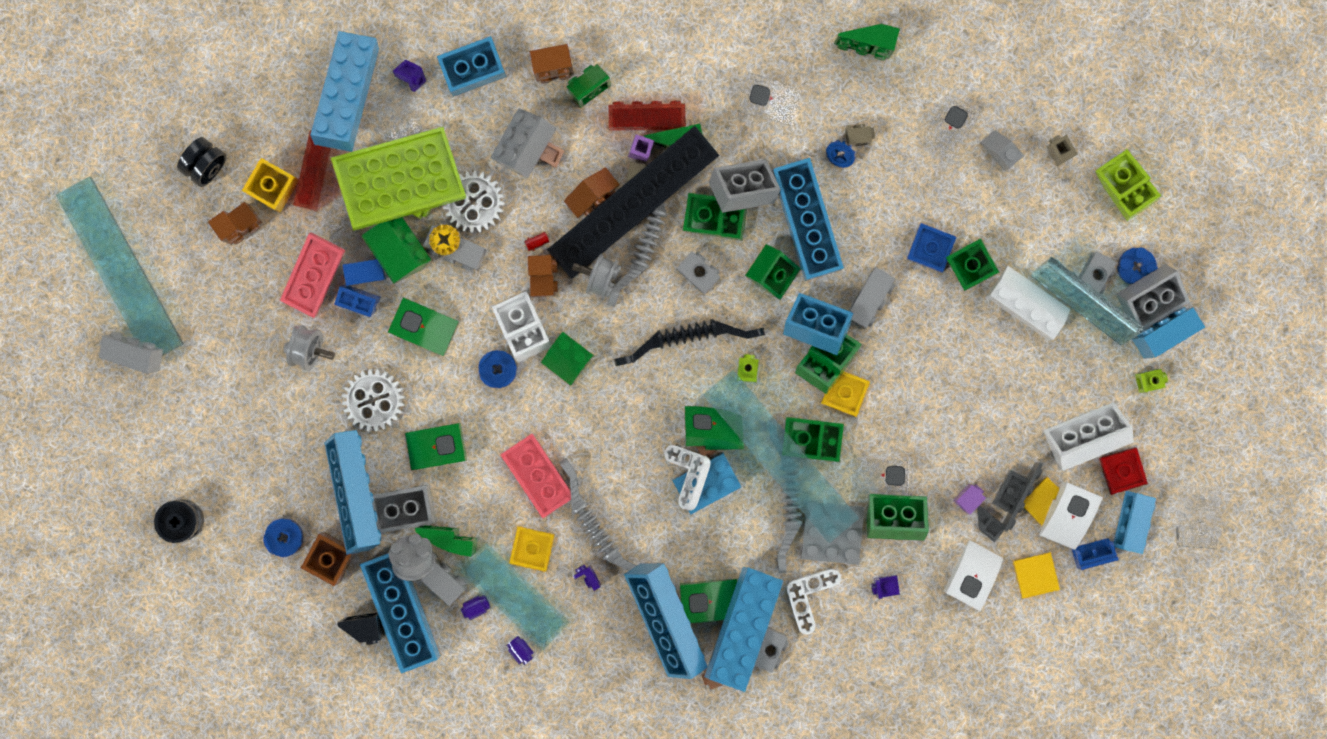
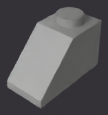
[980,130,1024,171]

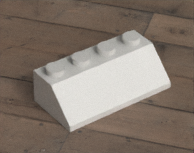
[986,266,1070,341]
[1043,402,1134,471]

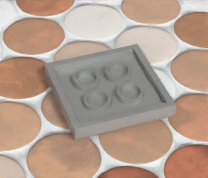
[801,501,864,565]

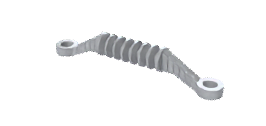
[607,202,667,307]
[768,419,802,573]
[560,458,637,571]

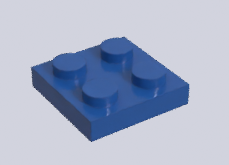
[906,223,957,273]

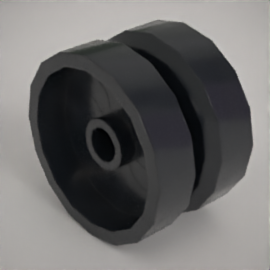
[177,137,227,187]
[154,499,204,543]

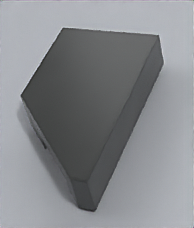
[977,505,1003,542]

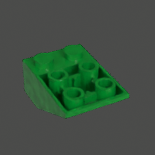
[834,23,900,61]

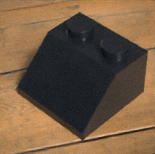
[337,612,386,645]

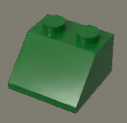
[566,64,611,108]
[946,238,1000,291]
[745,244,801,300]
[541,332,594,386]

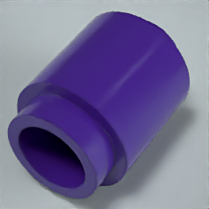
[461,595,491,620]
[506,636,534,665]

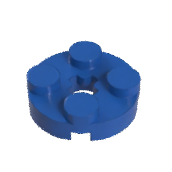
[1117,247,1158,285]
[478,350,517,388]
[263,518,304,557]

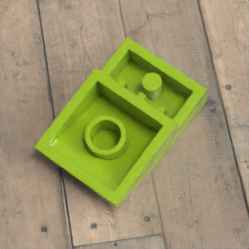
[1095,149,1162,222]

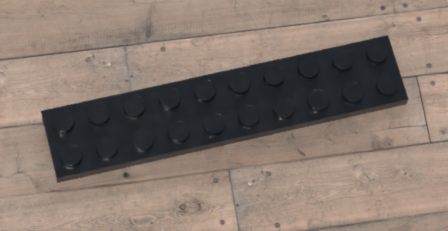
[547,126,720,279]

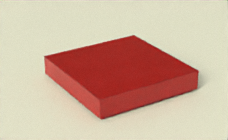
[1099,447,1148,495]

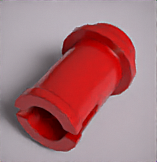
[524,231,550,251]

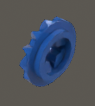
[826,139,856,168]

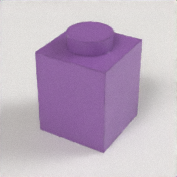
[628,134,654,162]
[953,484,986,515]

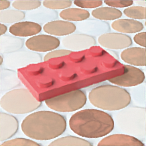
[280,232,346,318]
[500,433,571,518]

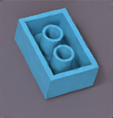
[437,36,507,97]
[783,293,853,355]
[1132,307,1205,359]
[672,452,741,515]

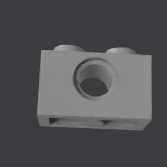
[1073,251,1117,297]
[676,252,720,295]
[755,627,789,673]

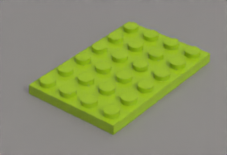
[331,127,466,231]

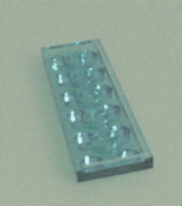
[1030,256,1144,345]
[460,543,570,650]

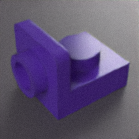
[393,59,426,92]
[573,564,601,591]
[871,575,900,599]

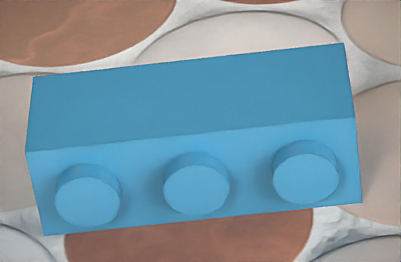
[1113,491,1156,554]

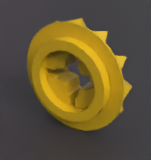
[429,224,460,255]

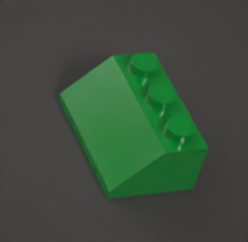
[361,217,431,284]
[867,494,929,541]

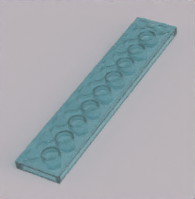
[56,177,184,356]
[703,370,859,543]

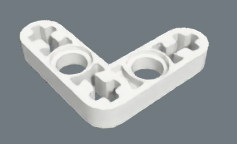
[664,445,710,510]
[786,568,841,635]

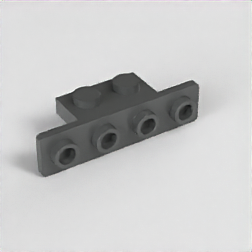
[991,462,1043,532]

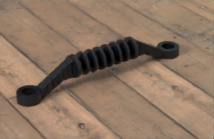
[614,319,765,366]

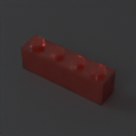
[608,100,686,131]
[293,130,331,212]

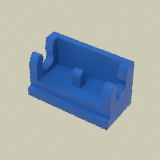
[342,259,386,286]
[334,284,381,317]
[1072,538,1119,570]

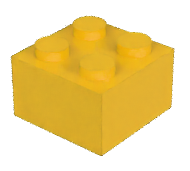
[241,158,300,213]

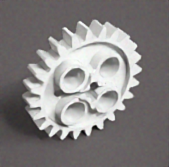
[443,171,505,234]
[342,369,405,431]

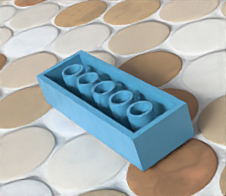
[310,31,379,152]
[772,158,844,281]
[324,430,381,555]
[360,553,441,674]
[624,563,708,679]
[704,567,783,692]

